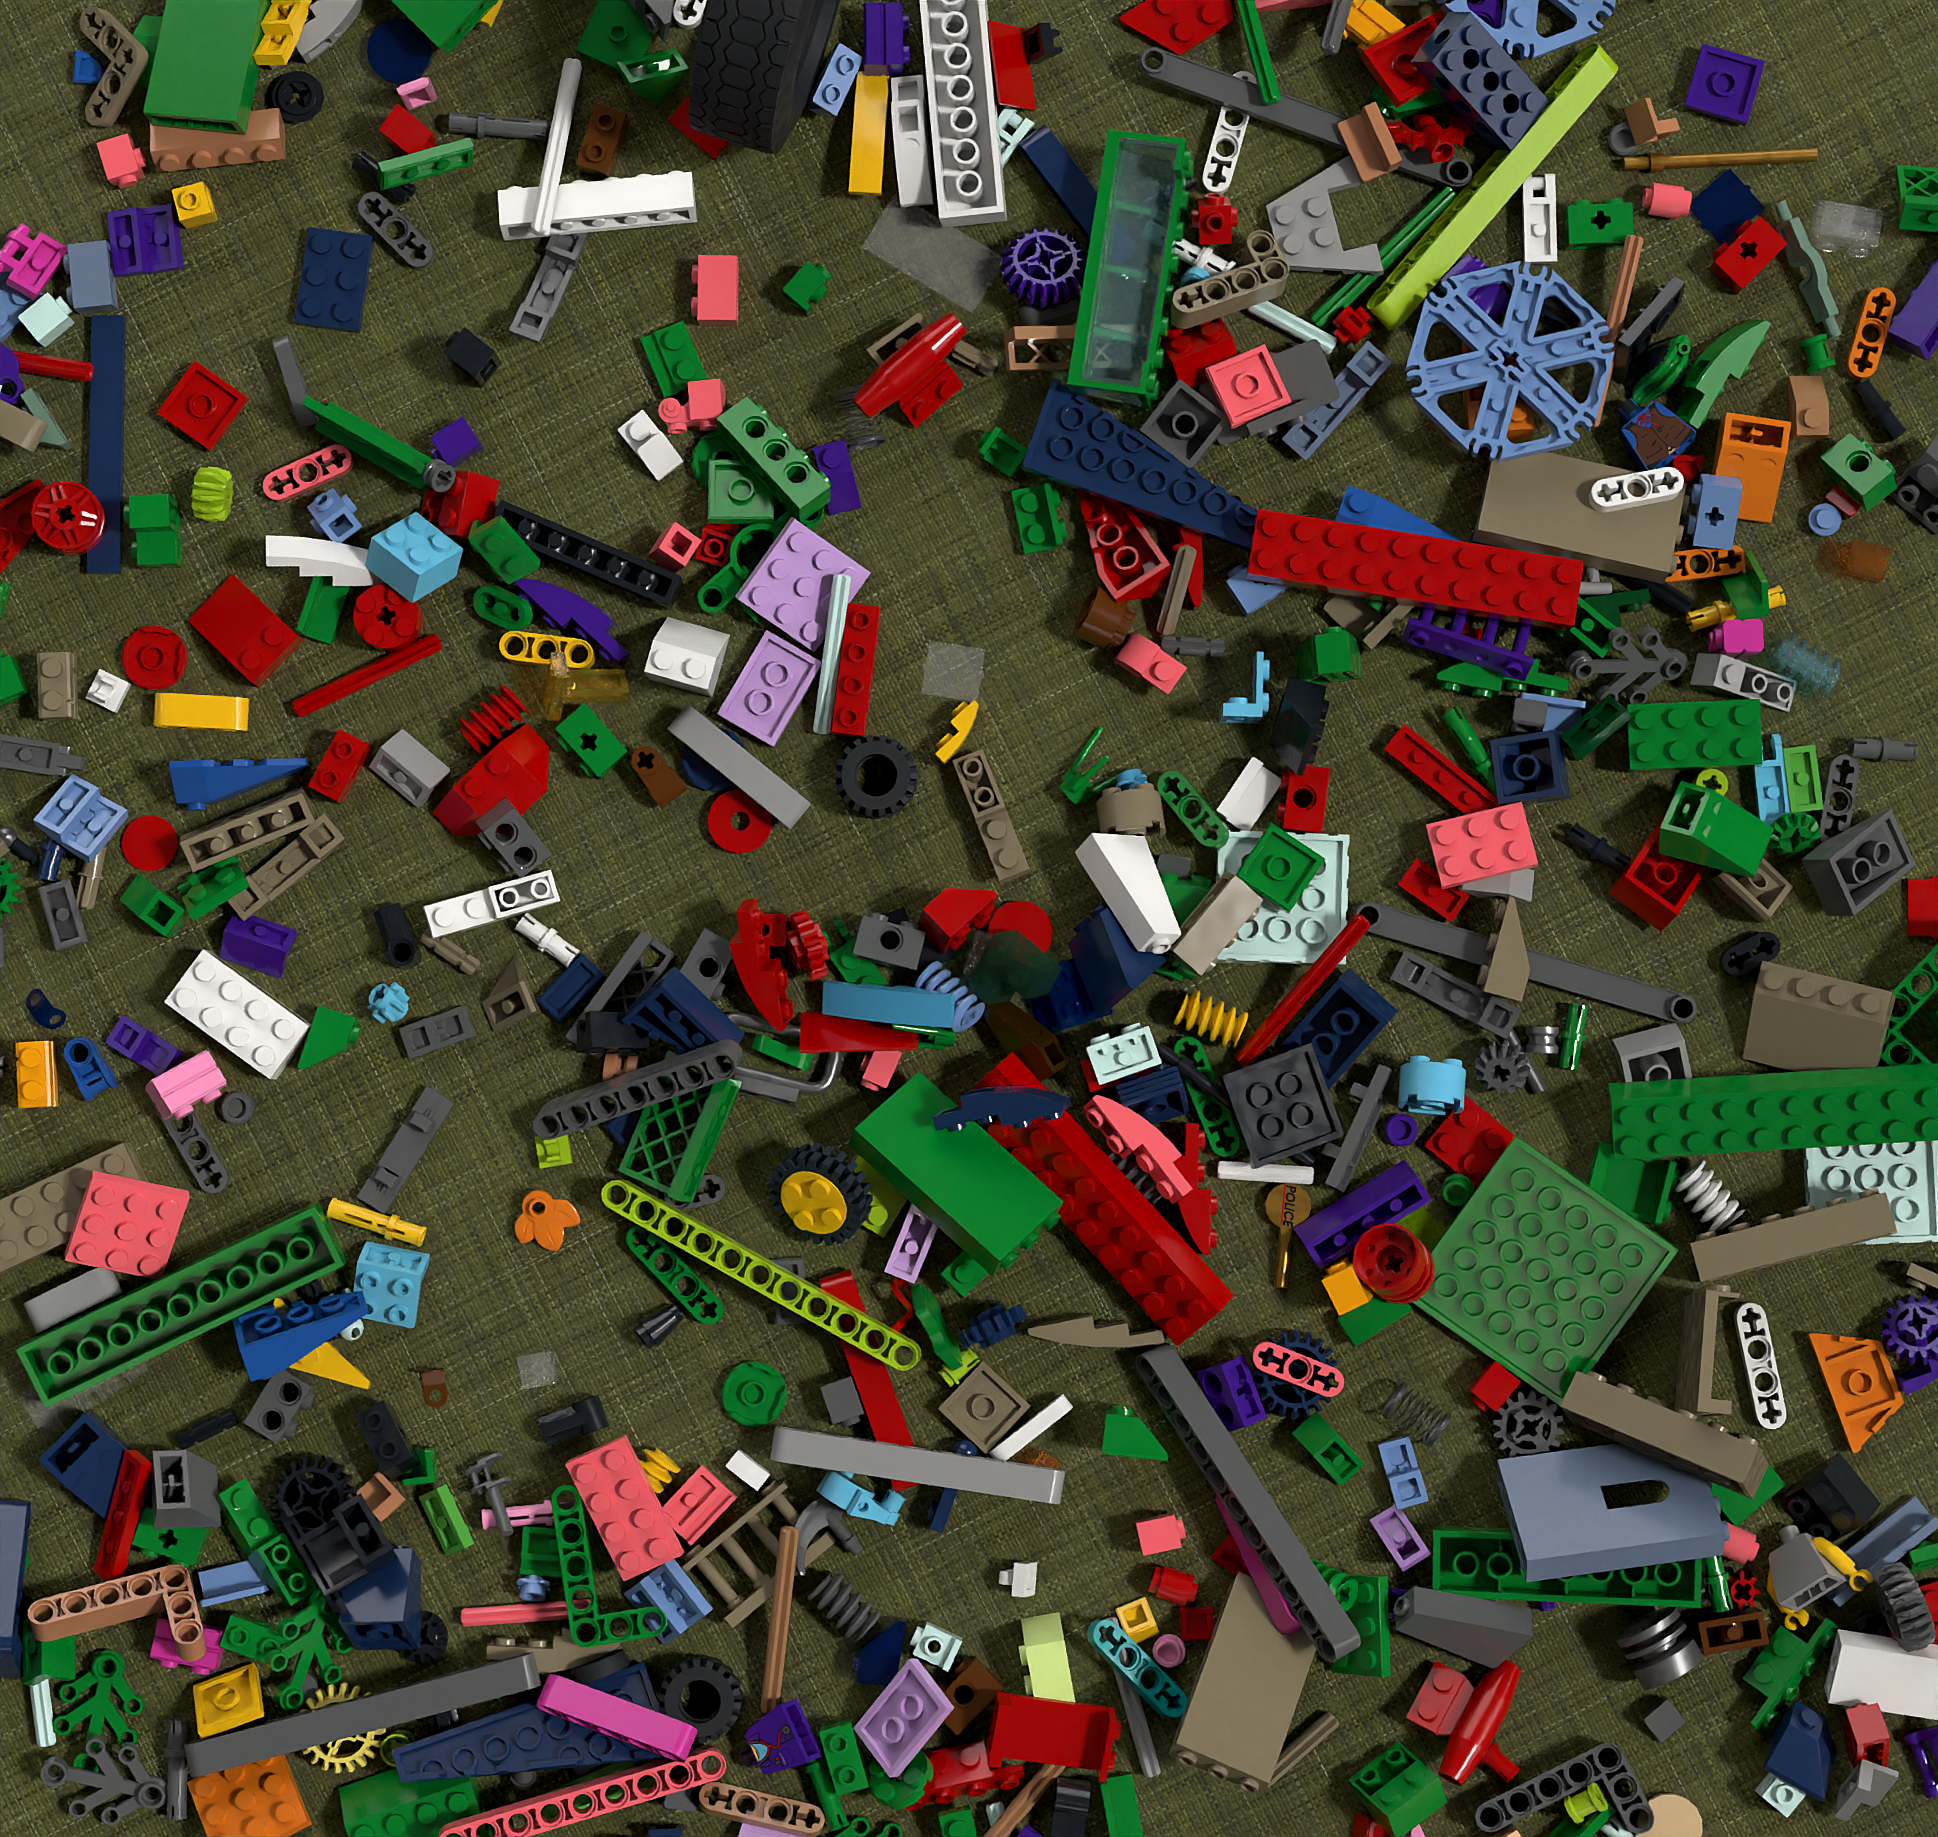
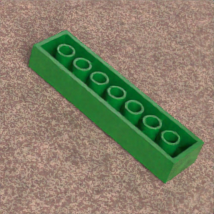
[1432,1526,1702,1608]

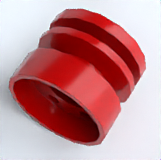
[31,481,107,555]
[1353,1223,1435,1305]

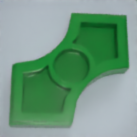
[911,1283,963,1371]

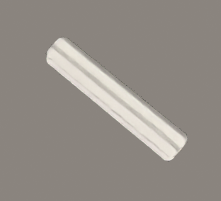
[1217,1161,1314,1184]

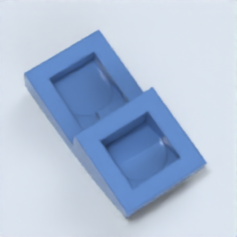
[1377,1435,1429,1510]

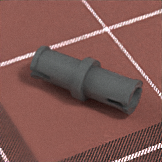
[1848,736,1918,762]

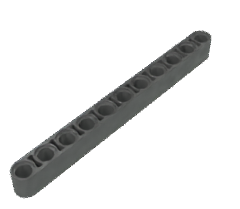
[1135,1342,1361,1663]
[183,1652,542,1778]

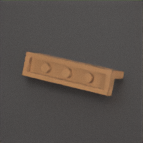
[1004,324,1138,372]

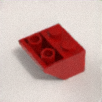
[1160,317,1238,388]
[420,470,499,543]
[917,888,998,954]

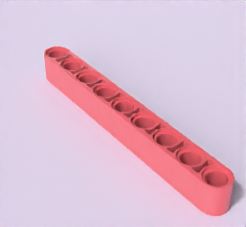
[438,1745,726,1837]

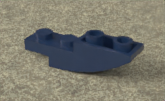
[932,1086,1071,1132]

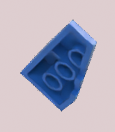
[169,758,311,811]

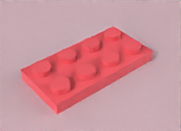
[565,1435,684,1582]

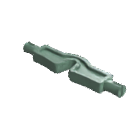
[1773,200,1842,340]

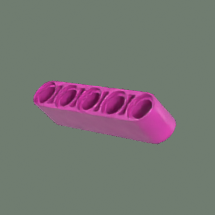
[1216,1495,1302,1634]
[536,1674,698,1763]

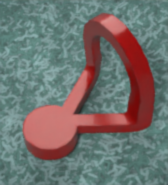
[890,1276,915,1332]

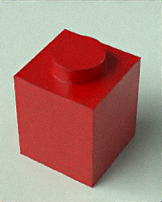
[1467,1359,1521,1412]

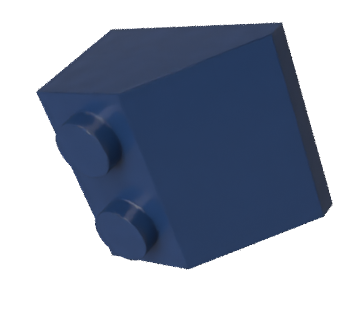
[1490,730,1570,805]

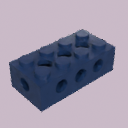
[1411,12,1549,150]

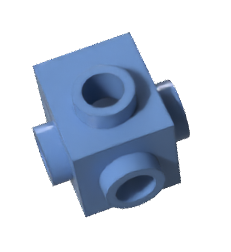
[307,487,362,543]

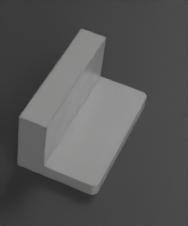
[369,729,451,808]
[1834,1759,1899,1821]

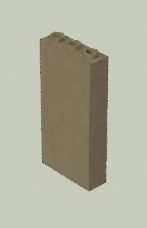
[1472,450,1689,584]
[1168,1571,1316,1795]

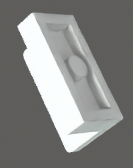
[1215,757,1281,831]

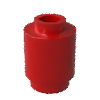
[1148,1565,1198,1607]

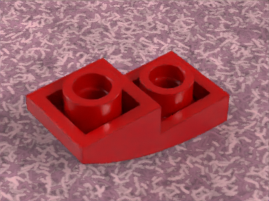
[695,520,741,567]

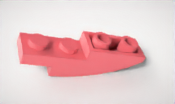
[1083,1095,1192,1204]

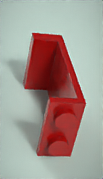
[986,1692,1121,1782]

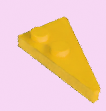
[273,1297,371,1390]

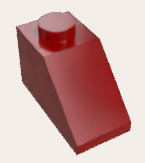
[379,104,437,156]

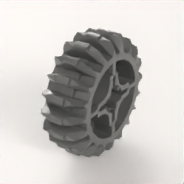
[1872,1562,1936,1652]

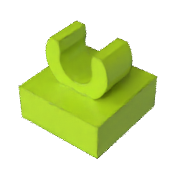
[534,1134,573,1169]

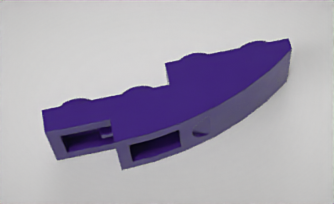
[515,578,630,665]

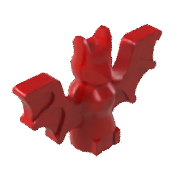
[1386,113,1472,163]

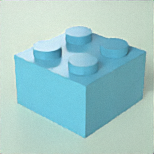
[365,512,463,603]

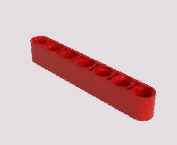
[819,1268,921,1493]

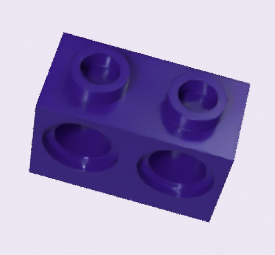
[1196,1355,1267,1432]

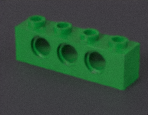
[717,396,831,523]

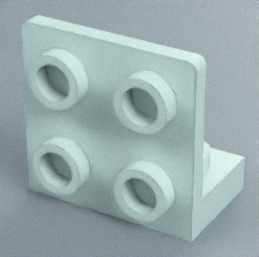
[1085,1023,1162,1085]

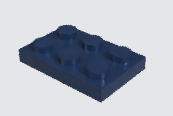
[294,227,374,333]

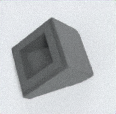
[1508,698,1548,734]
[1156,853,1191,880]
[1640,1696,1686,1743]

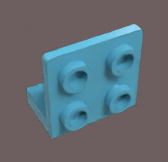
[1219,652,1269,724]
[353,1241,430,1328]

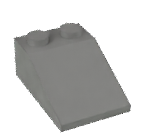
[1612,1023,1692,1083]

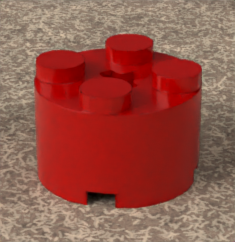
[353,583,424,653]

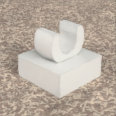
[85,669,131,713]
[999,1561,1037,1597]

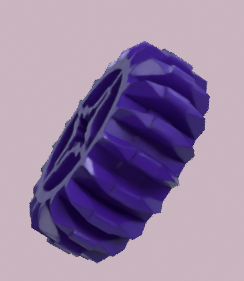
[1000,226,1087,310]

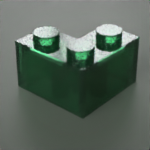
[966,929,1062,1005]

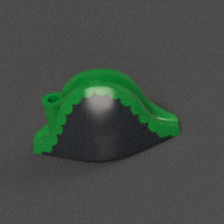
[1630,334,1691,406]

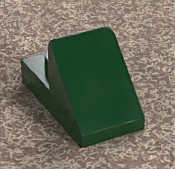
[1583,588,1651,628]

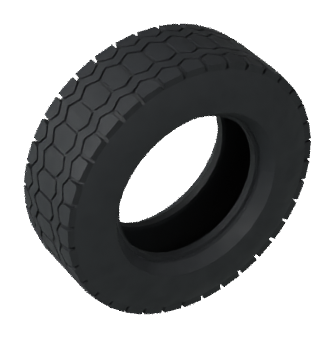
[688,0,840,154]

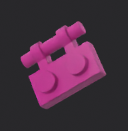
[0,223,68,301]

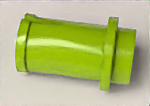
[938,1347,981,1387]

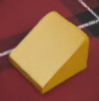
[1115,1597,1160,1644]

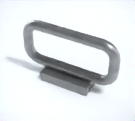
[723,1012,841,1108]

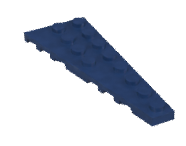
[1021,378,1257,552]
[391,1662,666,1784]

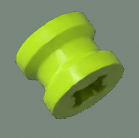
[1692,769,1728,796]

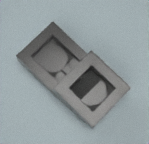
[399,1005,476,1059]

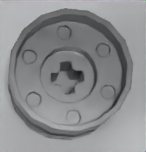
[1615,1607,1704,1690]

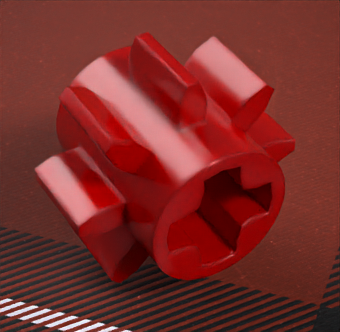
[1332,305,1372,346]
[1727,1569,1762,1612]

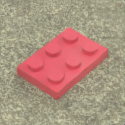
[1426,802,1538,889]

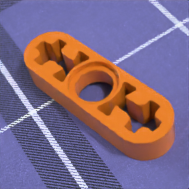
[1845,287,1896,380]
[1665,545,1745,584]

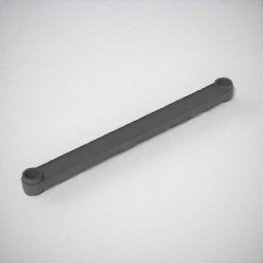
[1138,47,1472,190]
[1353,902,1697,1024]

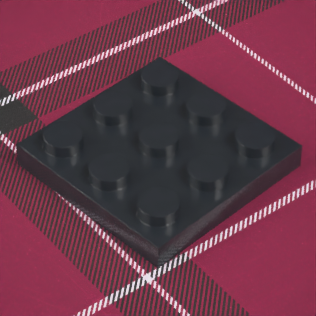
[1219,1043,1344,1169]

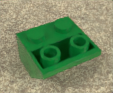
[1348,1741,1447,1837]

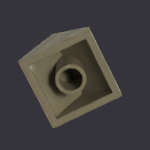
[1711,858,1793,923]

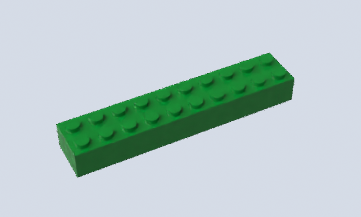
[1608,1063,1938,1160]
[16,1201,347,1408]

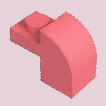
[1114,632,1187,696]

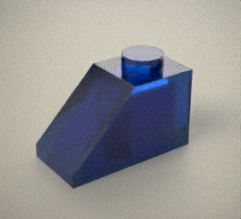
[852,1617,906,1686]

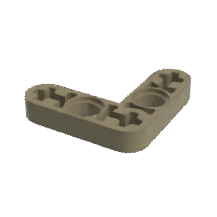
[80,6,149,128]

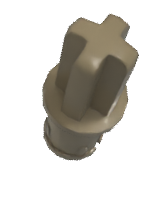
[76,847,107,909]

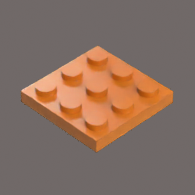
[187,1754,312,1837]

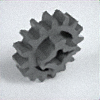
[1491,1390,1564,1458]

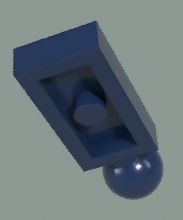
[926,1439,977,1533]

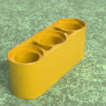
[499,631,596,672]
[153,693,249,732]

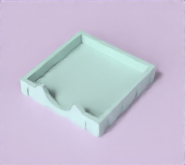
[1216,830,1350,967]
[1803,1140,1938,1245]

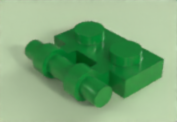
[177,855,250,921]

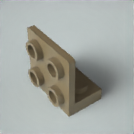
[1323,594,1415,653]

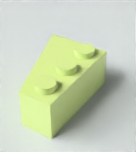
[1018,1612,1075,1702]

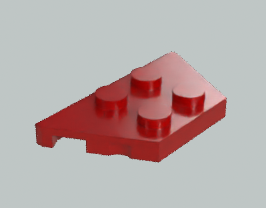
[1119,0,1233,56]

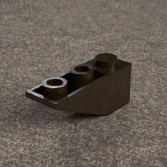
[979,993,1071,1082]

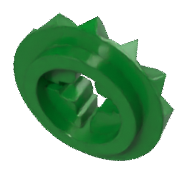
[1769,812,1820,858]

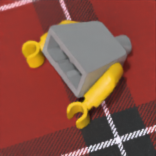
[1766,1525,1873,1630]

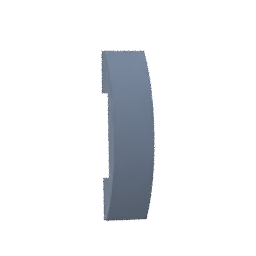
[1282,341,1392,461]

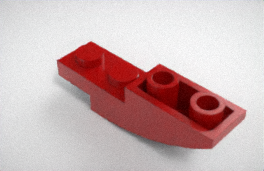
[729,898,794,1031]
[1173,1123,1217,1255]

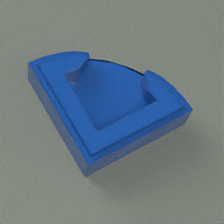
[73,50,105,86]

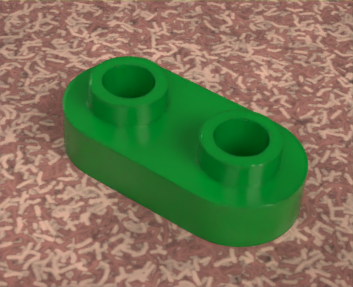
[473,585,533,631]

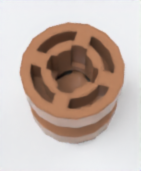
[603,1053,639,1089]

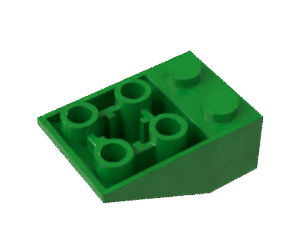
[1659,781,1774,879]

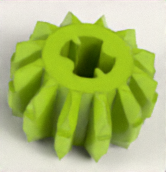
[191,466,234,522]

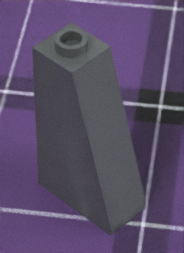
[1394,1586,1533,1669]

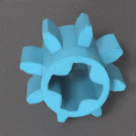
[368,982,409,1024]

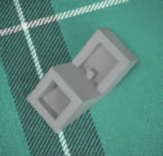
[1458,869,1535,903]

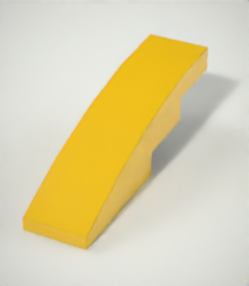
[253,0,312,65]
[849,71,889,196]

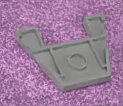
[1266,155,1383,276]

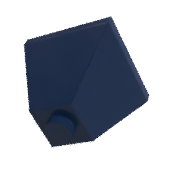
[1763,1701,1837,1802]

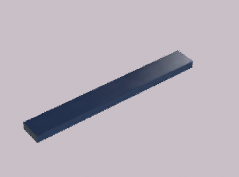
[87,315,126,575]

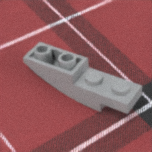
[270,0,366,70]

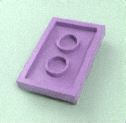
[717,630,822,747]
[853,1659,954,1778]

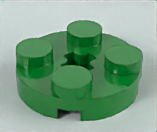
[869,1750,933,1810]

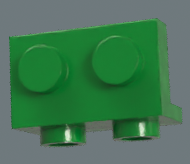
[468,515,541,585]

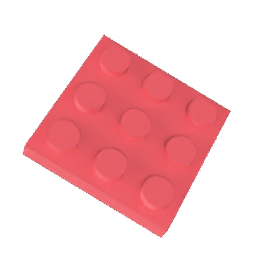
[64,1170,190,1279]

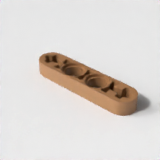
[698,1782,825,1837]

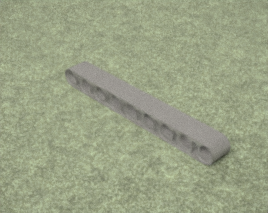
[770,1426,1065,1504]

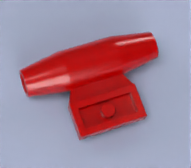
[852,312,967,428]
[1405,1660,1521,1786]

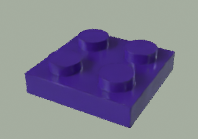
[1683,43,1765,126]

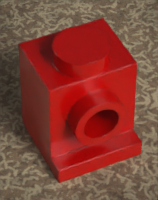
[764,914,789,948]

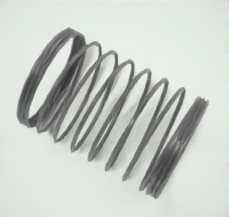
[834,385,887,451]
[1381,1381,1452,1448]

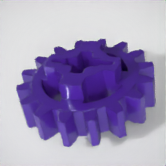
[1882,1296,1938,1365]

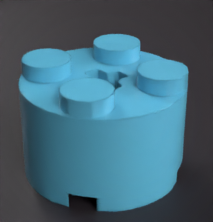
[1398,1056,1466,1115]

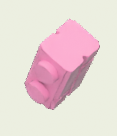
[145,1050,227,1120]

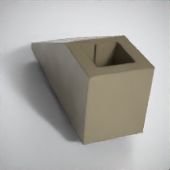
[1477,896,1530,1003]

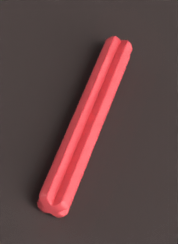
[461,1599,590,1627]

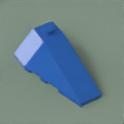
[1334,485,1464,542]
[232,1291,369,1382]

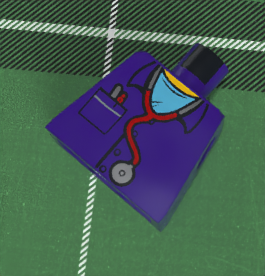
[741,1698,823,1775]

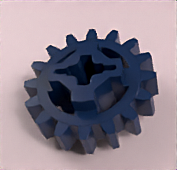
[957,1303,1027,1350]

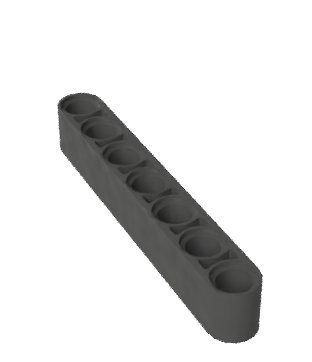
[533,1039,743,1140]

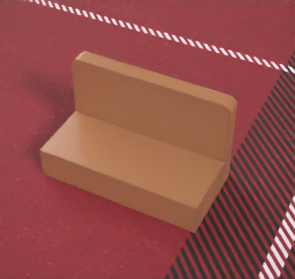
[1337,102,1402,183]

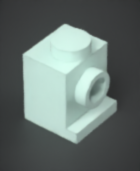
[910,1621,962,1671]

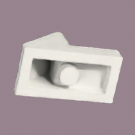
[617,410,684,482]

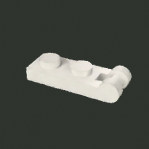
[1521,174,1557,264]

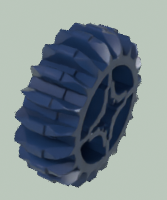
[1250,1330,1338,1419]

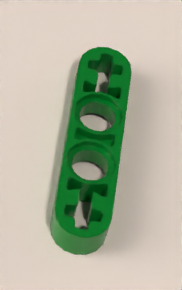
[1173,1036,1240,1157]
[626,1225,724,1325]

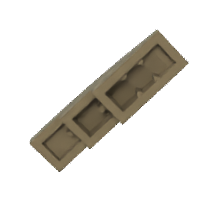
[1028,1313,1164,1347]

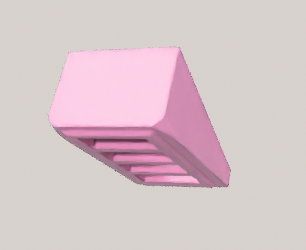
[397,77,437,110]

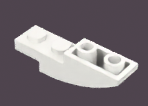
[891,75,933,207]
[423,870,560,939]

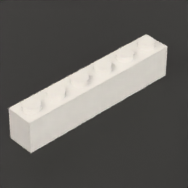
[498,171,697,240]

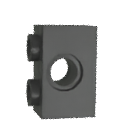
[851,912,926,973]
[680,928,736,1002]

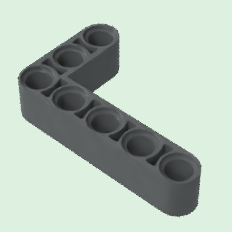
[1474,1743,1655,1834]

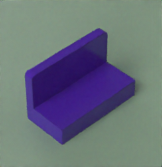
[220,911,297,978]

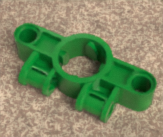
[698,507,825,623]

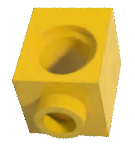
[172,181,218,229]

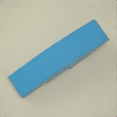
[822,980,955,1028]

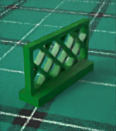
[1895,164,1938,232]
[302,395,433,493]
[618,1050,742,1203]

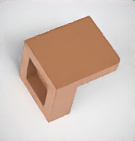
[1624,97,1680,146]
[357,1470,407,1522]

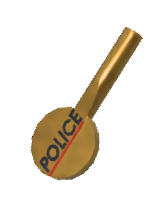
[1265,1183,1311,1288]

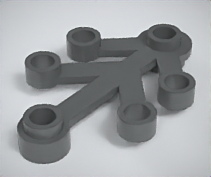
[1566,627,1688,704]
[40,1734,167,1826]

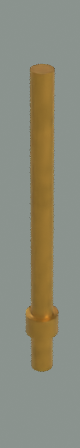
[1622,148,1818,172]

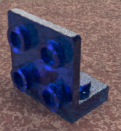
[1021,958,1113,1034]

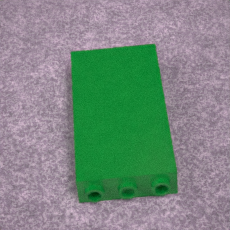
[143,0,272,135]
[848,1072,1064,1276]

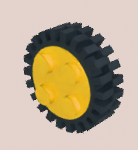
[768,1143,873,1246]

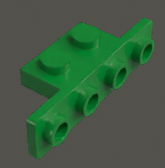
[1742,1618,1839,1734]

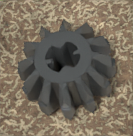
[1474,1039,1531,1096]

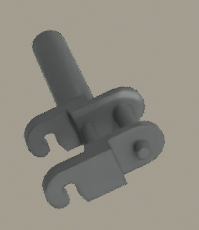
[464,1452,514,1537]

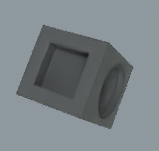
[820,1374,865,1427]

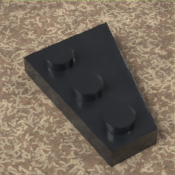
[1612,276,1685,384]

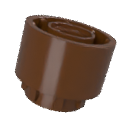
[1073,585,1135,649]

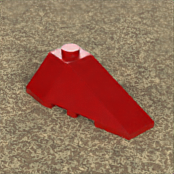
[1077,490,1172,602]

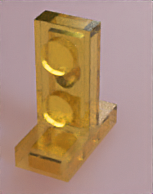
[542,652,630,721]

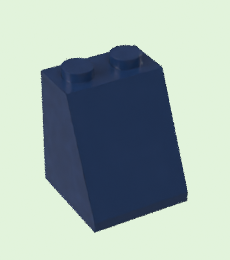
[1068,902,1170,1018]
[339,1545,421,1650]

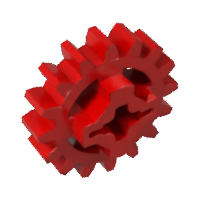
[786,910,829,981]

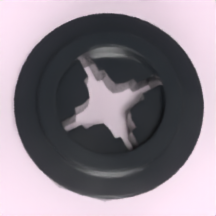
[272,71,325,124]
[398,1610,448,1664]

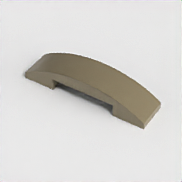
[227,813,346,921]

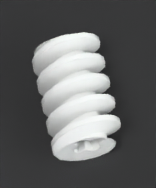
[1675,1159,1745,1232]

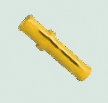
[1686,585,1786,632]
[327,1198,427,1247]

